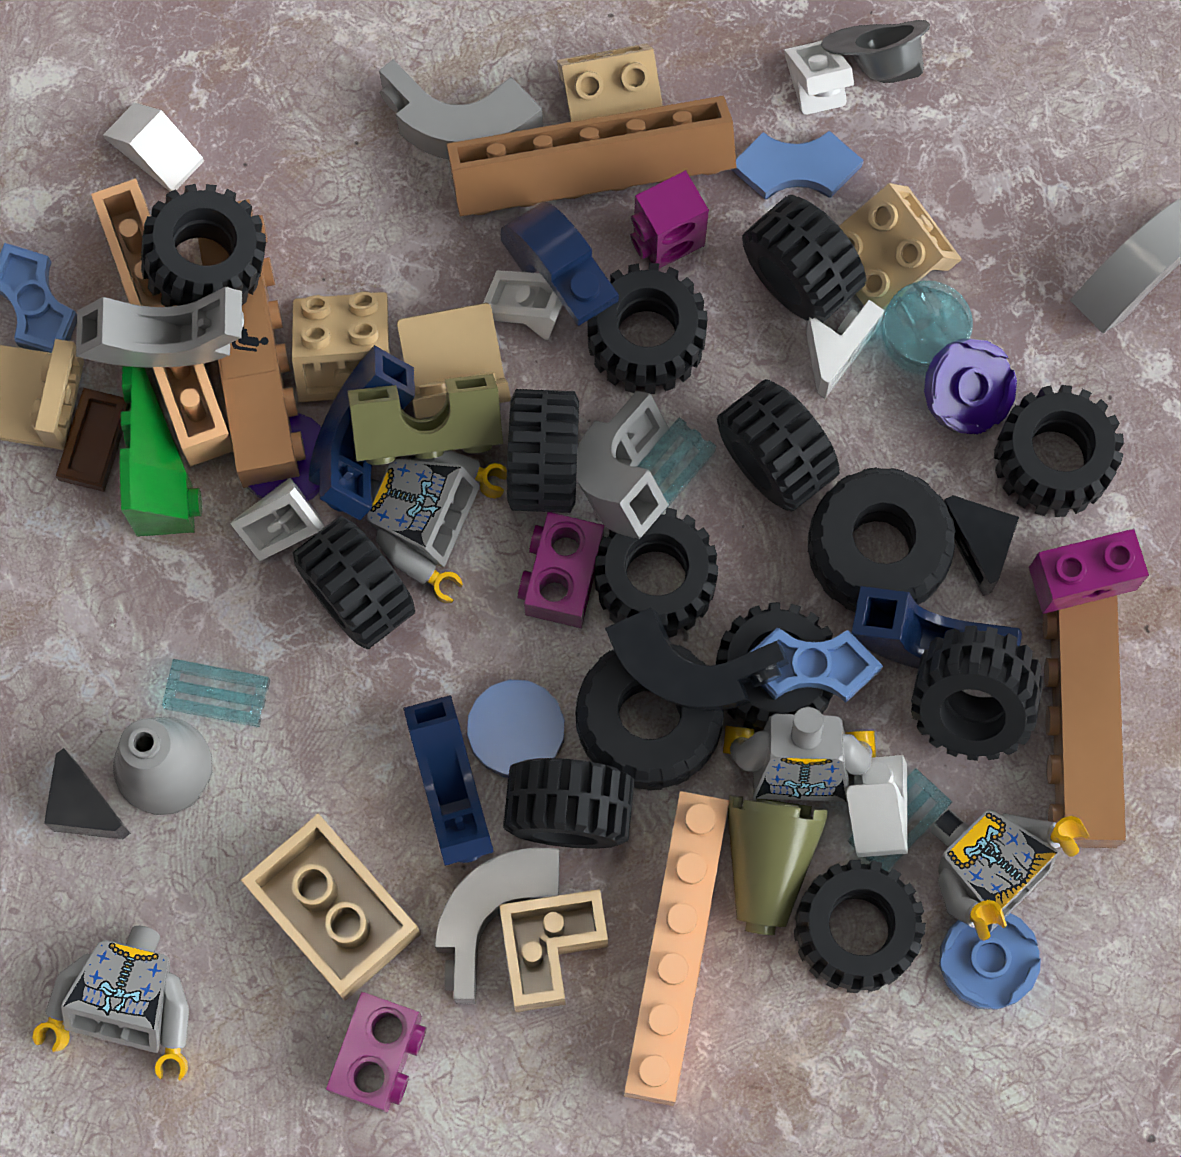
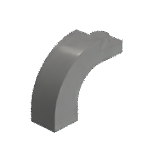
[379,59,543,160]
[1070,199,1181,333]
[76,287,244,368]
[576,391,669,539]
[435,848,560,1004]

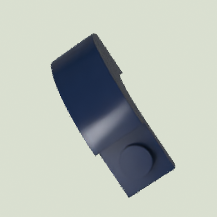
[500,202,619,326]
[309,345,415,520]
[851,586,1022,669]
[403,695,494,866]

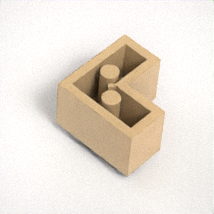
[499,889,608,1012]

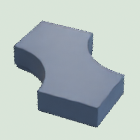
[731,131,863,199]
[0,243,77,353]
[751,628,883,703]

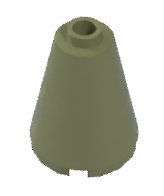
[728,795,828,935]

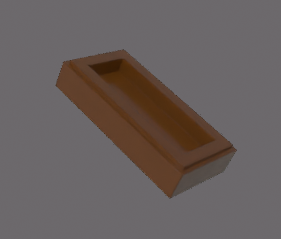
[56,387,131,492]

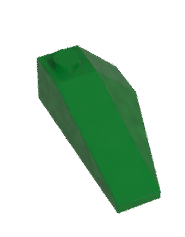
[119,366,202,537]

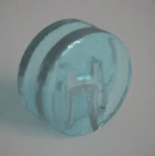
[881,281,973,375]

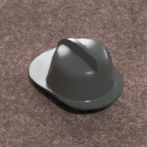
[821,20,930,83]

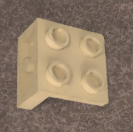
[557,43,663,122]
[839,183,962,310]
[292,292,390,402]
[397,303,511,419]
[0,339,84,450]

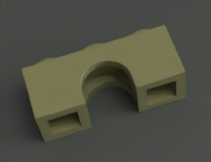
[348,374,503,465]

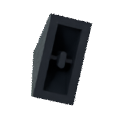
[944,495,1019,596]
[44,748,131,839]

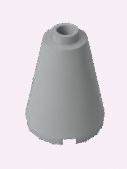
[113,717,212,815]

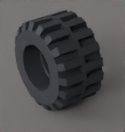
[140,184,266,307]
[742,195,866,323]
[587,263,708,394]
[717,379,840,512]
[994,385,1124,517]
[507,389,579,513]
[595,507,718,638]
[292,516,415,649]
[715,602,834,729]
[911,625,1043,761]
[503,758,634,849]
[794,859,926,993]

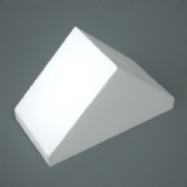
[103,102,204,192]
[230,478,324,561]

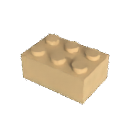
[241,813,421,1001]

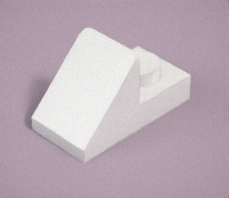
[784,41,854,115]
[483,270,563,340]
[806,300,885,398]
[846,755,908,857]

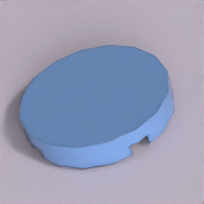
[467,679,565,778]
[939,913,1041,1010]

